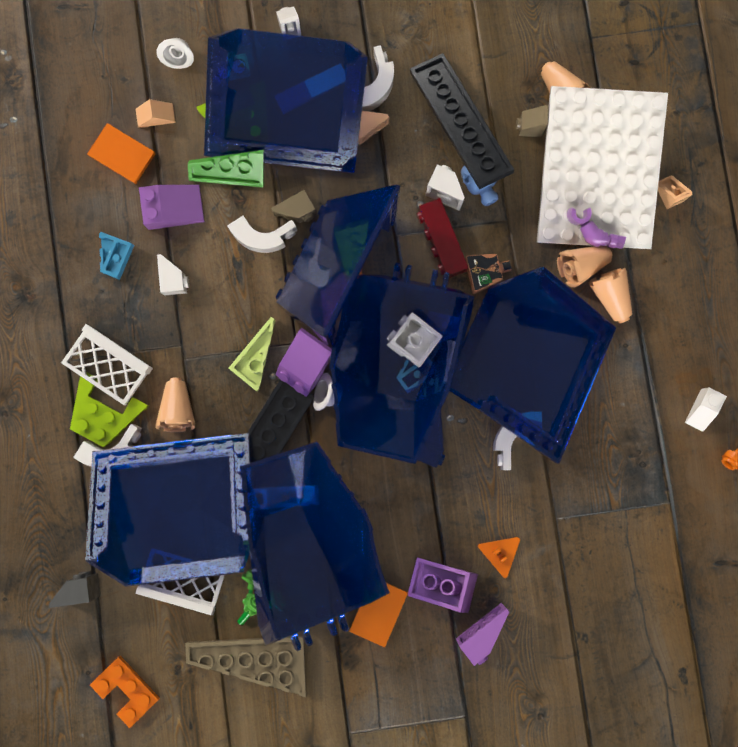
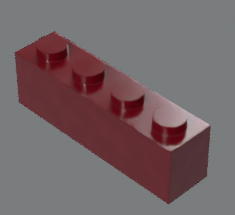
[416,198,468,279]

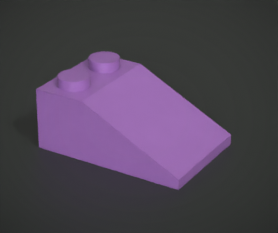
[139,185,205,230]
[275,328,334,397]
[407,558,478,613]
[456,603,509,666]

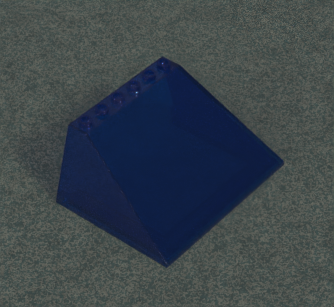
[204,28,368,173]
[276,185,400,349]
[443,267,616,464]
[85,433,254,587]

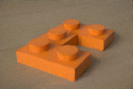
[90,656,160,728]

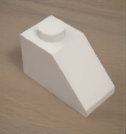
[276,7,302,40]
[157,254,189,296]
[685,388,727,431]

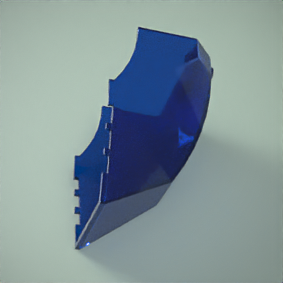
[330,262,475,464]
[240,442,390,651]

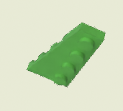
[188,150,264,187]

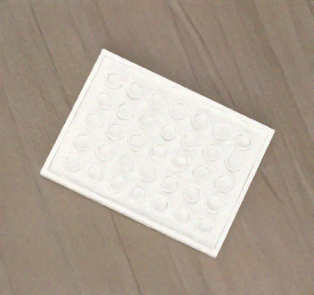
[537,86,668,249]

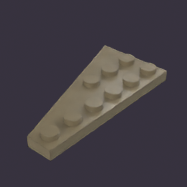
[185,636,306,697]

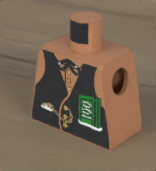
[465,254,511,294]

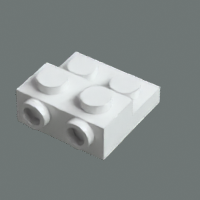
[387,312,442,367]

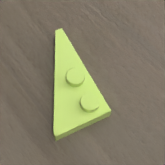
[229,317,276,392]

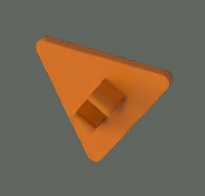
[478,537,520,578]

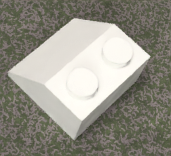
[425,165,465,211]

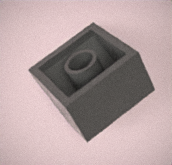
[49,571,100,608]

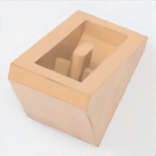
[136,99,176,128]
[357,111,389,145]
[658,175,693,209]

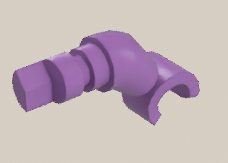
[567,207,626,249]

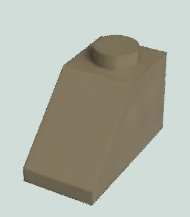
[516,105,548,137]
[271,190,316,223]

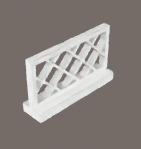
[61,324,153,406]
[135,548,227,615]

